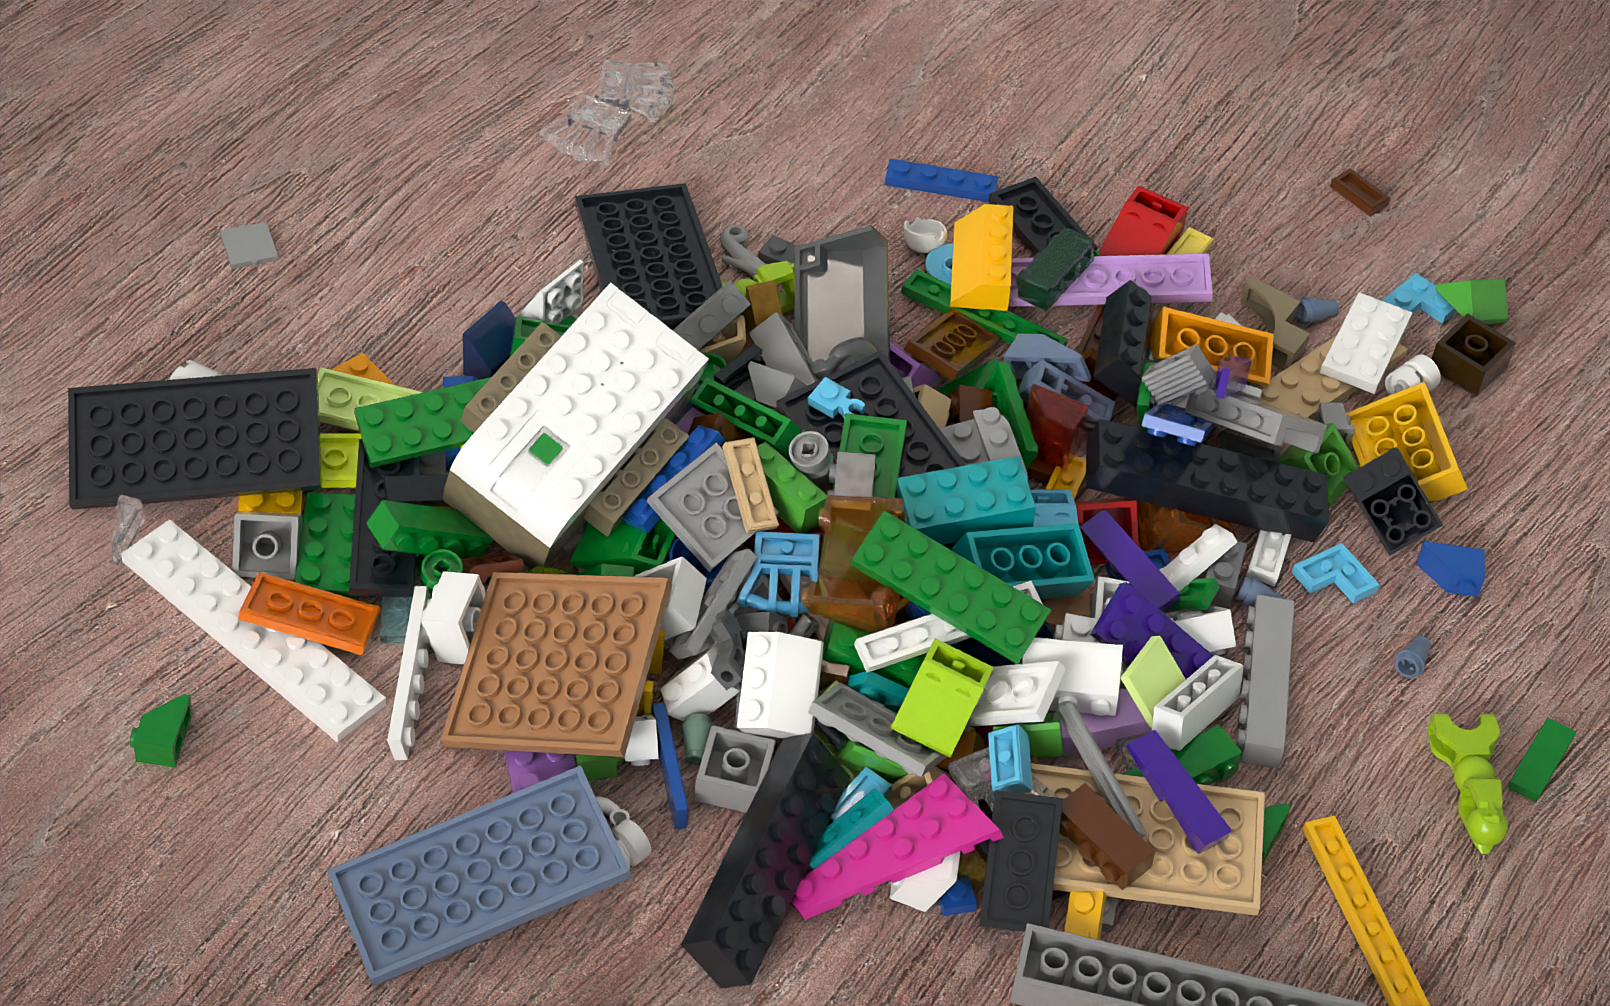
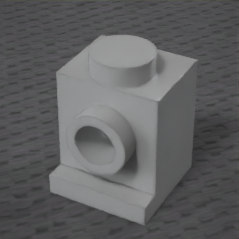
[1315,402,1355,449]

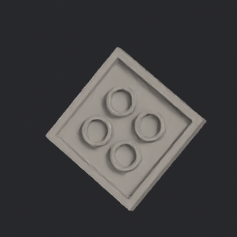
[646,442,779,572]

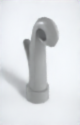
[720,225,779,287]

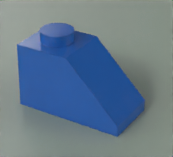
[1417,541,1485,597]

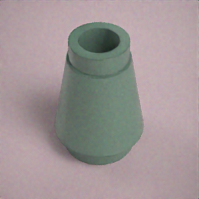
[682,713,713,765]

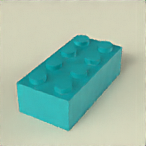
[896,456,1036,545]
[952,523,1095,599]

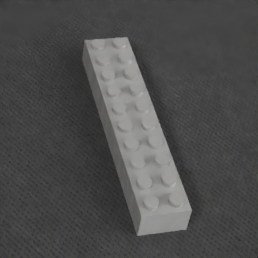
[1010,923,1367,1006]

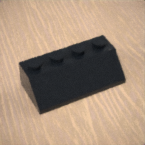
[1094,280,1152,409]

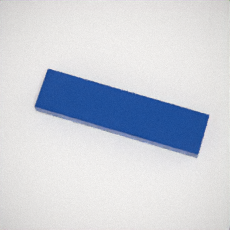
[652,702,689,829]

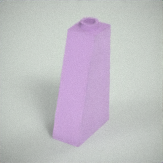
[1050,688,1152,757]

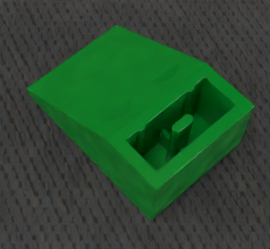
[570,518,678,577]

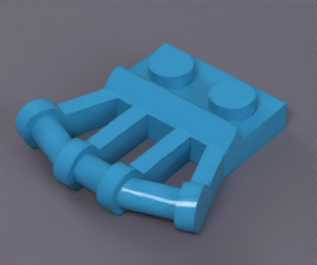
[737,532,830,617]

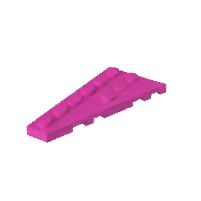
[790,773,1004,920]

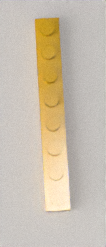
[1302,815,1430,1006]

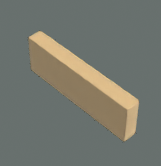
[722,438,779,534]

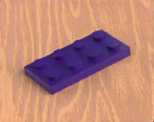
[1090,582,1214,679]

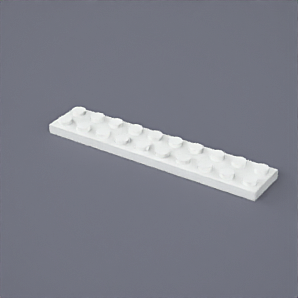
[121,520,386,743]

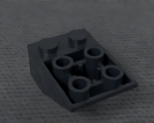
[1343,447,1443,556]

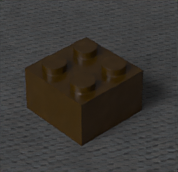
[1431,314,1516,396]

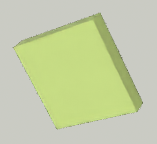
[1120,636,1186,728]

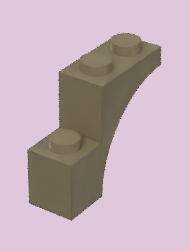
[1241,276,1310,370]

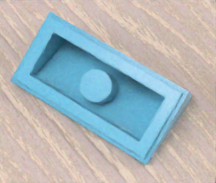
[988,724,1033,793]

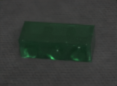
[1016,227,1094,311]

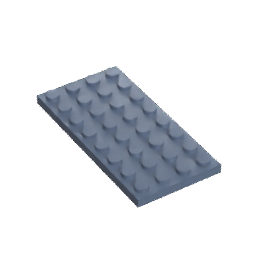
[327,765,632,986]

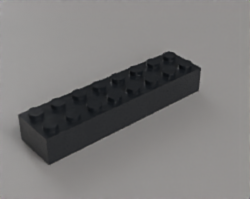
[1086,419,1330,543]
[681,732,850,989]

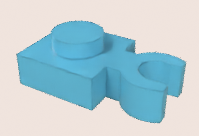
[808,377,865,419]

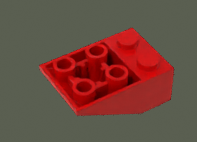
[1098,185,1189,256]

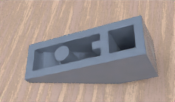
[1003,334,1091,382]
[1018,360,1116,423]

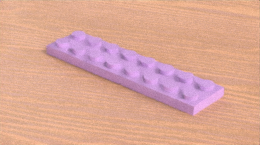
[1008,254,1213,307]

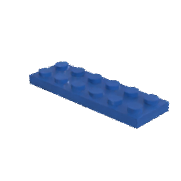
[1141,403,1216,446]

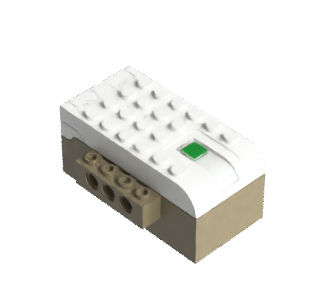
[442,283,709,574]

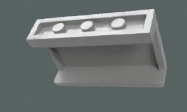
[1185,387,1327,453]

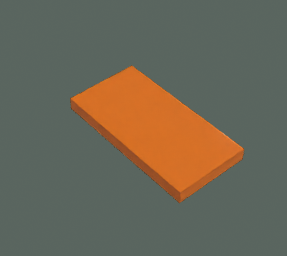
[238,572,382,656]

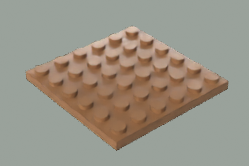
[440,572,672,757]

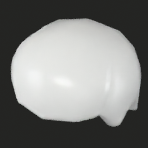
[904,217,947,254]

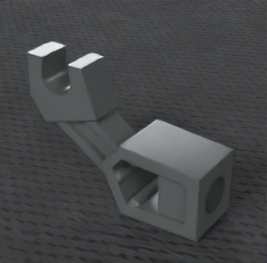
[711,608,745,691]

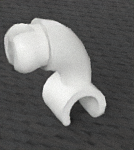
[596,797,630,829]

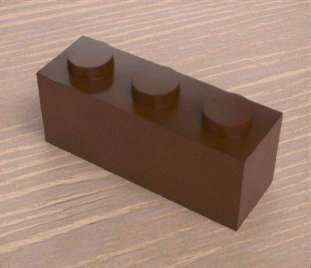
[1059,783,1156,890]

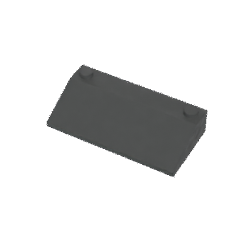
[794,225,890,363]

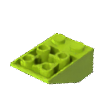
[891,639,994,758]

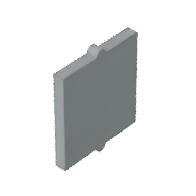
[220,222,278,269]

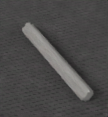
[1057,702,1146,838]

